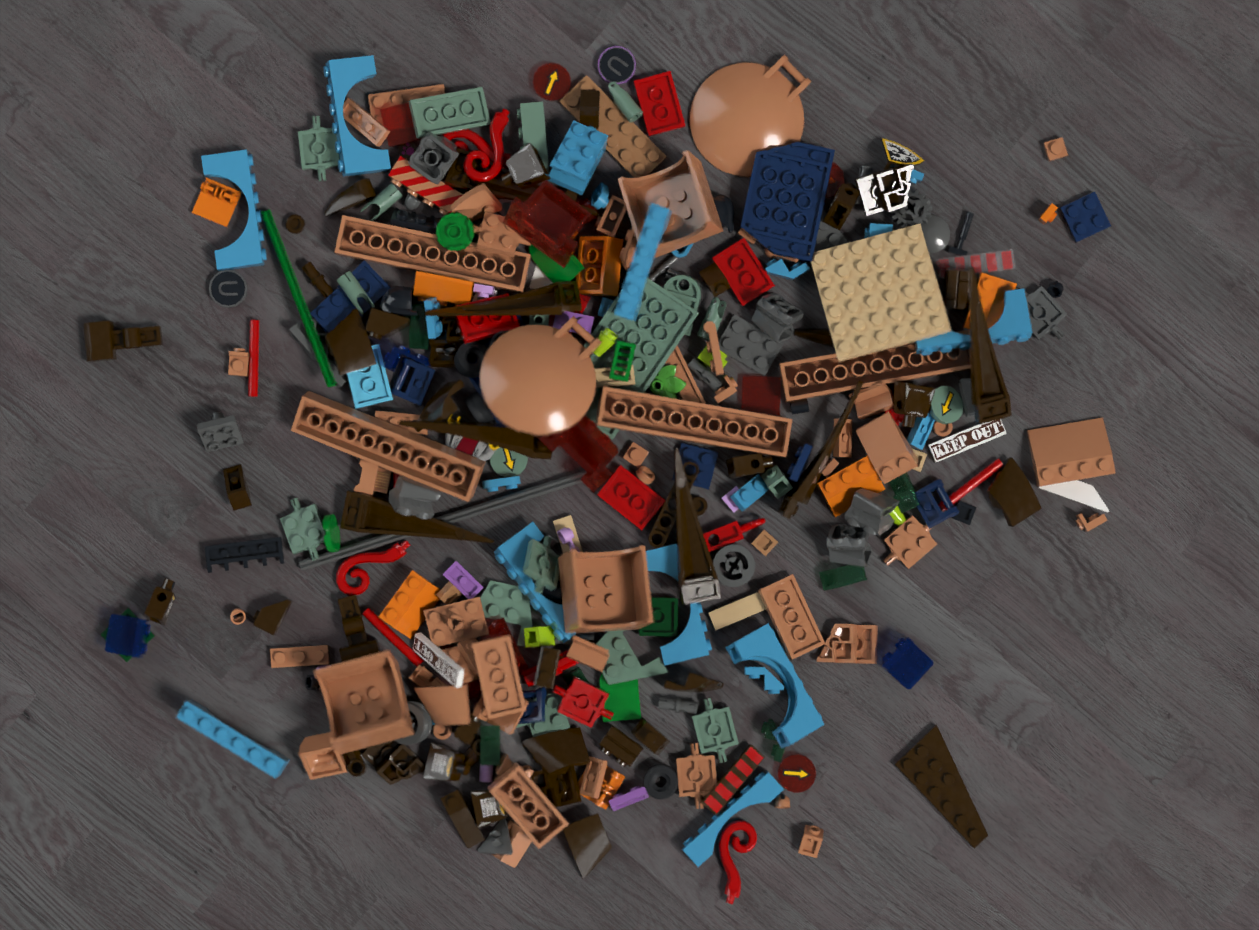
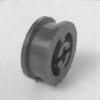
[713,545,755,587]
[395,701,432,745]

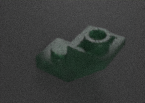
[409,304,429,350]
[819,565,867,591]
[761,718,785,762]

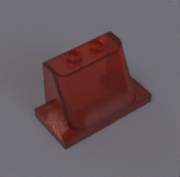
[503,180,591,268]
[539,415,619,493]

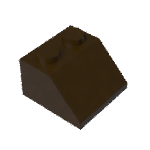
[366,308,411,340]

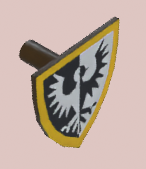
[881,138,925,170]

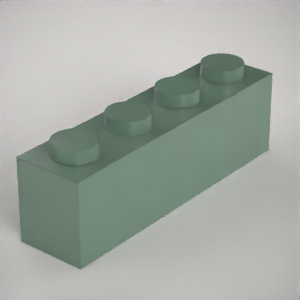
[517,102,549,174]

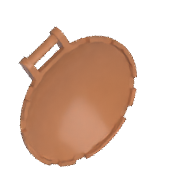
[690,55,812,177]
[480,316,602,436]

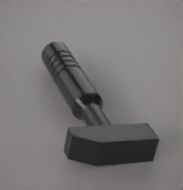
[948,212,974,256]

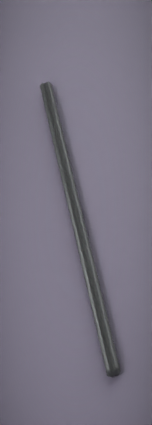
[299,469,593,571]

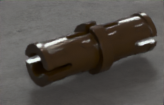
[301,261,334,299]

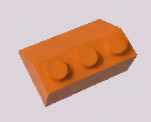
[576,236,623,297]
[413,271,474,306]
[962,272,1017,329]
[817,455,885,517]
[379,570,441,639]

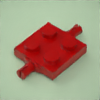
[552,676,614,728]

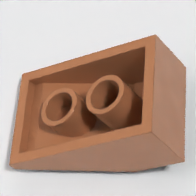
[855,411,918,484]

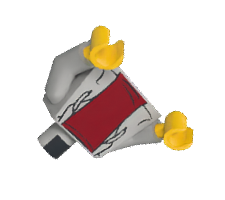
[445,413,499,461]

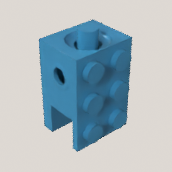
[548,120,608,195]

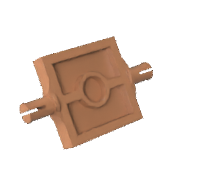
[473,212,532,257]
[883,515,937,569]
[676,743,717,809]

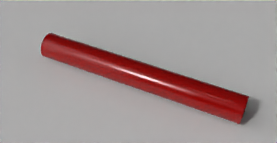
[248,320,260,397]
[938,458,1004,512]
[362,607,424,667]

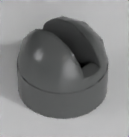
[404,194,421,210]

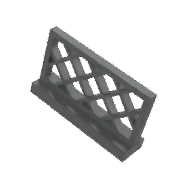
[289,304,348,390]

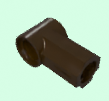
[343,750,367,777]

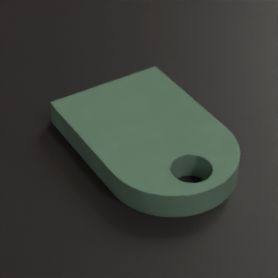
[664,274,701,336]

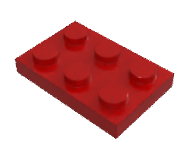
[634,71,686,137]
[712,238,775,307]
[454,293,520,344]
[597,465,666,530]

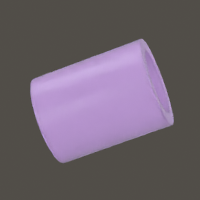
[479,764,493,782]

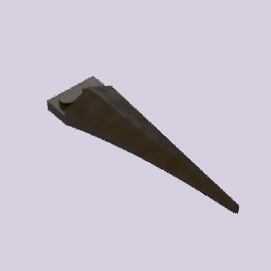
[445,148,597,215]
[969,267,1012,425]
[425,281,582,316]
[777,381,864,519]
[399,420,552,460]
[674,448,721,605]
[340,490,495,543]

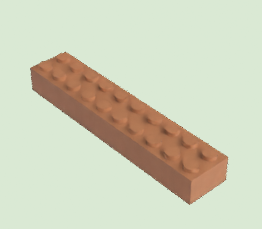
[334,215,531,293]
[779,330,971,402]
[595,387,793,458]
[291,391,485,502]

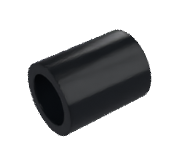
[790,399,809,415]

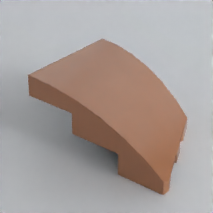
[817,624,878,664]
[415,684,471,725]

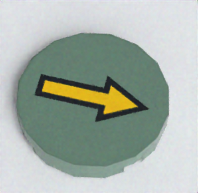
[930,386,963,424]
[490,447,528,478]

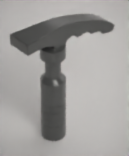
[648,255,678,282]

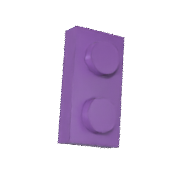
[553,312,594,334]
[443,561,484,599]
[609,786,649,812]

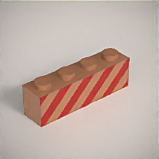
[388,156,463,216]

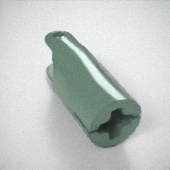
[608,81,643,123]
[360,183,403,221]
[336,271,374,315]
[697,297,727,341]

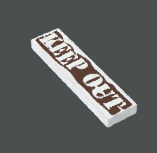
[928,419,1007,463]
[413,632,464,688]

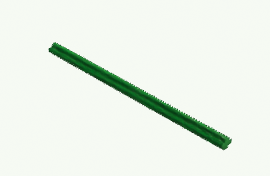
[261,210,337,388]

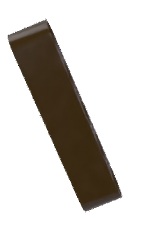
[649,460,699,548]

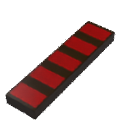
[701,744,765,815]

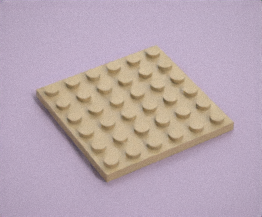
[811,224,951,362]

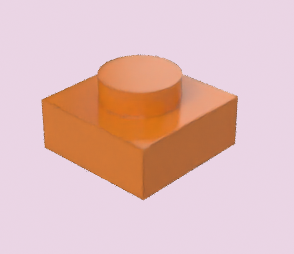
[1038,203,1058,224]

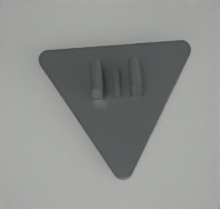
[478,819,513,855]

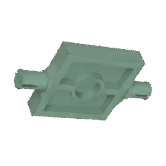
[298,116,340,182]
[280,498,326,561]
[523,536,560,593]
[516,693,570,737]
[692,697,739,763]

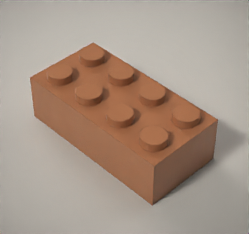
[488,762,568,849]

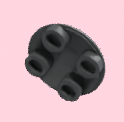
[921,215,950,253]

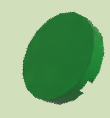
[436,213,475,251]
[322,514,340,553]

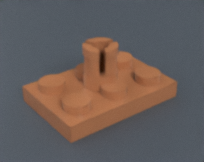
[424,597,489,647]

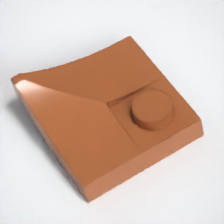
[451,184,502,222]

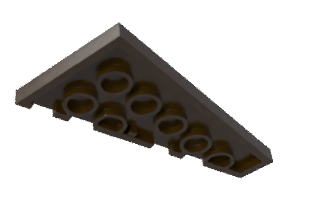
[895,725,988,849]

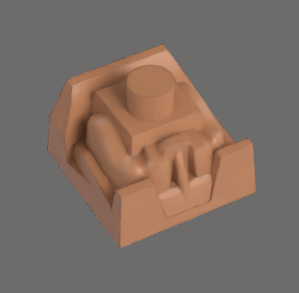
[299,732,347,780]

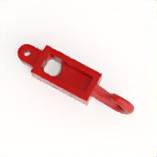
[703,517,766,552]

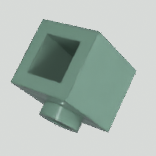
[761,465,793,499]

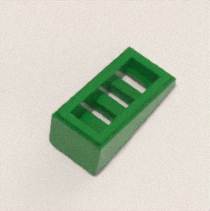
[609,341,636,382]

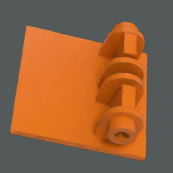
[192,178,242,227]
[578,766,625,810]

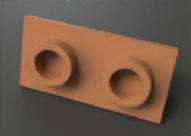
[409,665,447,687]

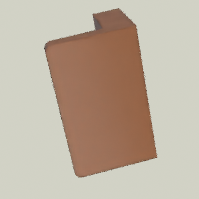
[849,382,894,420]
[567,635,610,672]
[492,820,532,868]

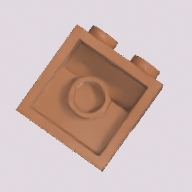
[442,638,479,684]

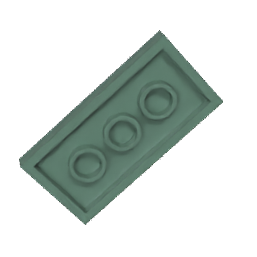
[408,87,491,139]

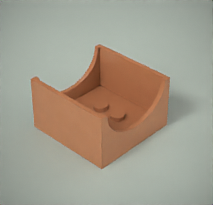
[618,151,723,258]
[558,546,653,634]
[314,650,414,754]

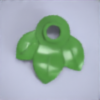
[649,365,686,399]

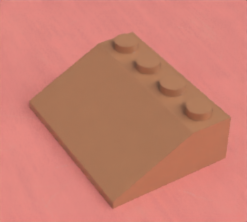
[1027,417,1116,487]

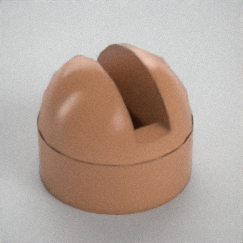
[230,608,246,625]
[775,795,790,809]

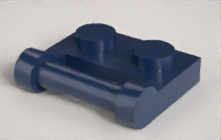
[391,358,435,406]
[911,479,959,529]
[518,687,547,724]

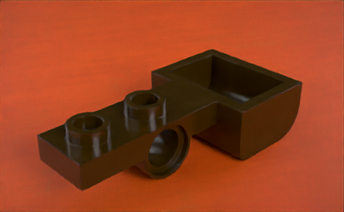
[83,321,163,362]
[337,595,381,663]

